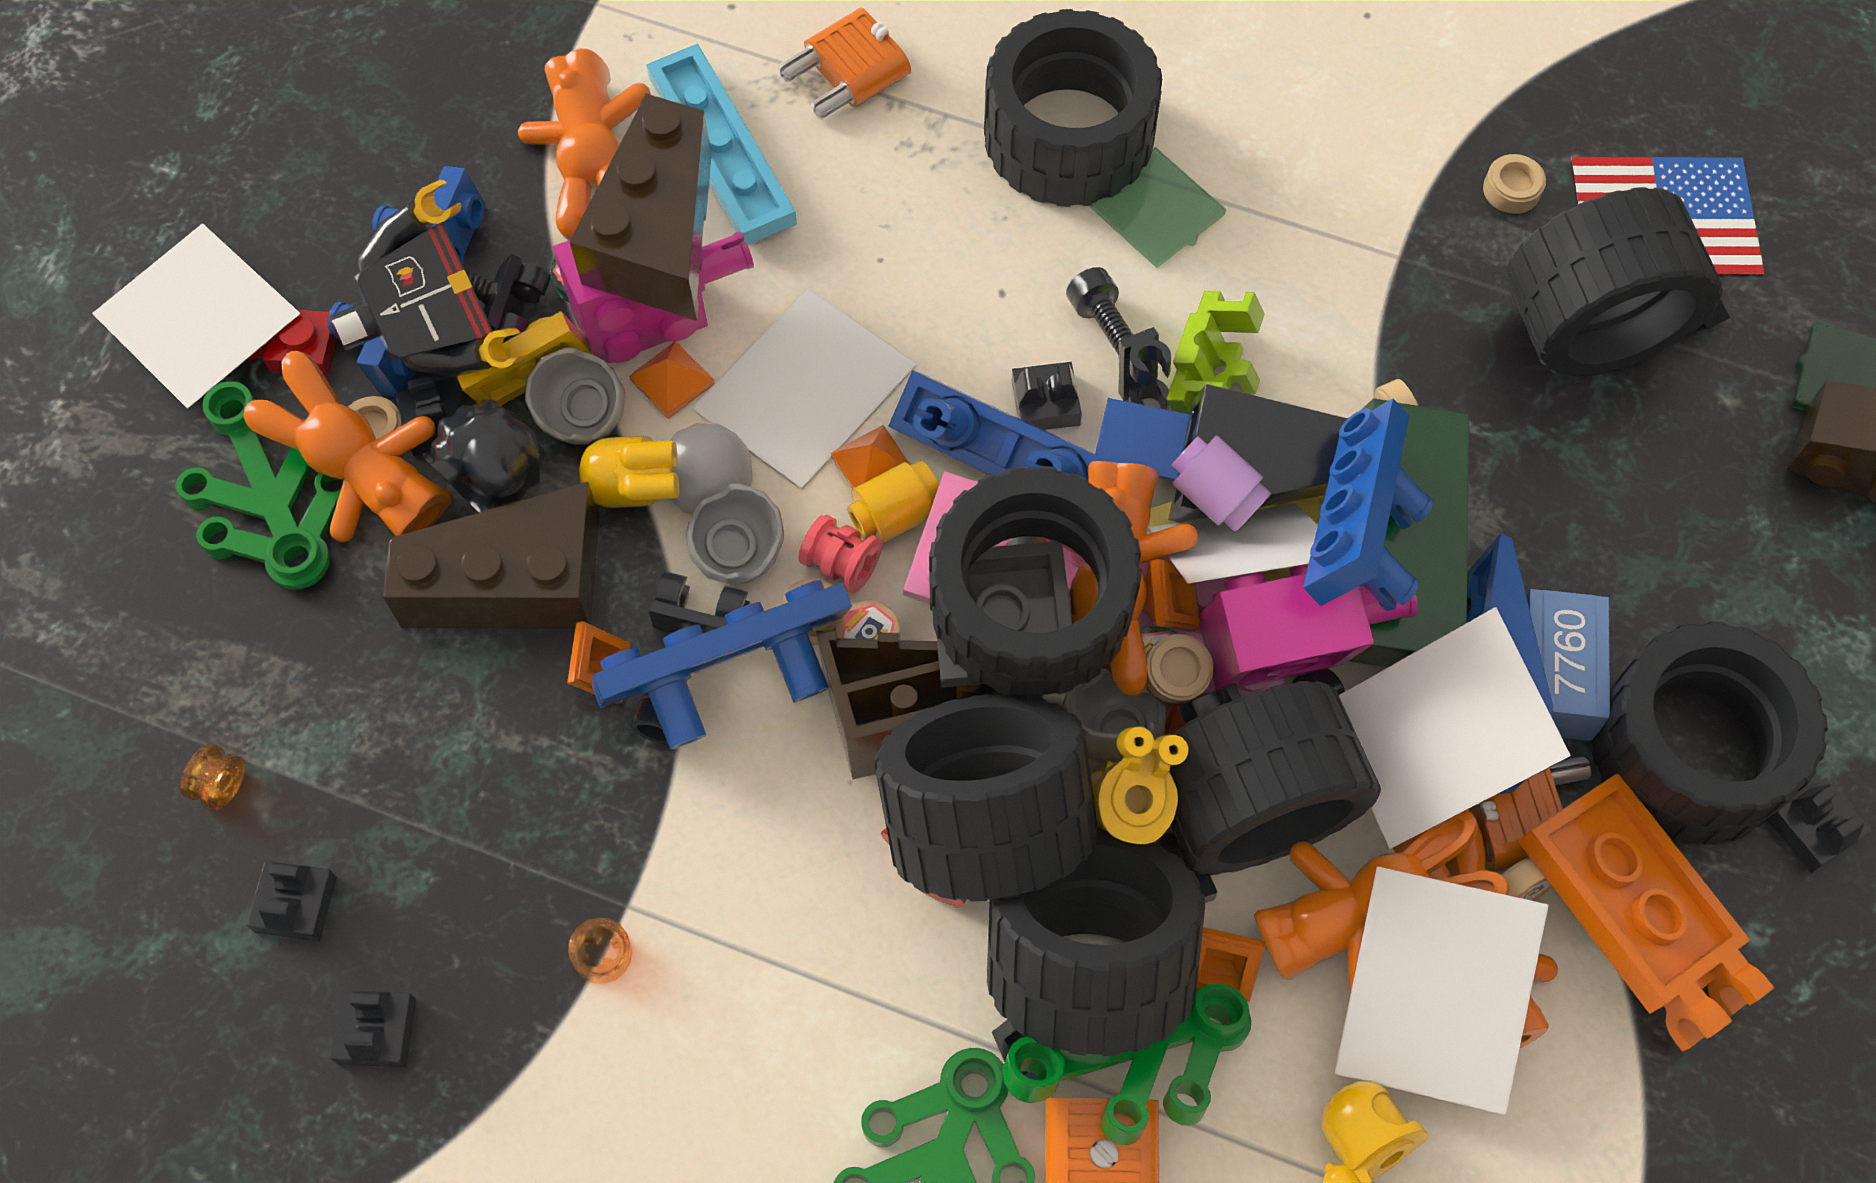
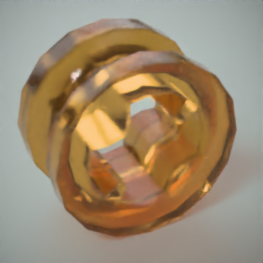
[180,743,246,811]
[568,917,633,984]

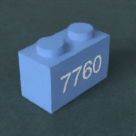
[1526,589,1610,741]

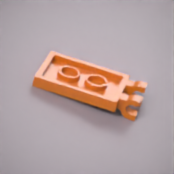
[1518,773,1774,1052]

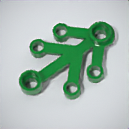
[175,381,344,590]
[1002,983,1251,1145]
[834,1048,1035,1183]

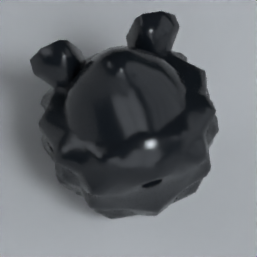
[422,400,546,512]

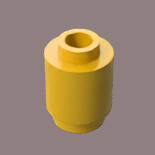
[847,460,939,544]

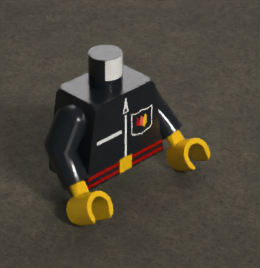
[329,180,526,377]

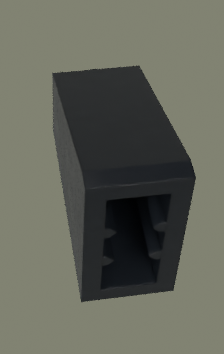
[1168,384,1348,523]

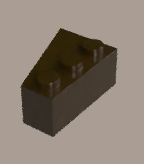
[569,93,712,321]
[1787,380,1876,504]
[383,481,599,628]
[816,631,1043,780]

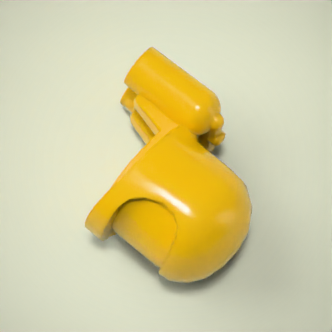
[579,436,680,508]
[1093,727,1188,844]
[1322,1081,1429,1183]

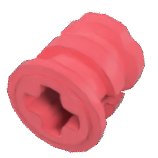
[798,515,883,594]

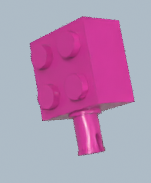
[552,231,754,364]
[1199,564,1418,690]

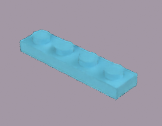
[646,43,797,245]

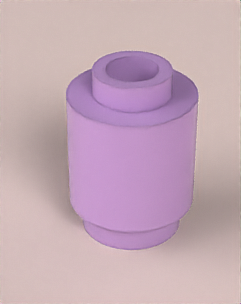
[1171,435,1271,532]

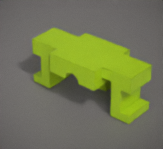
[1166,291,1265,415]

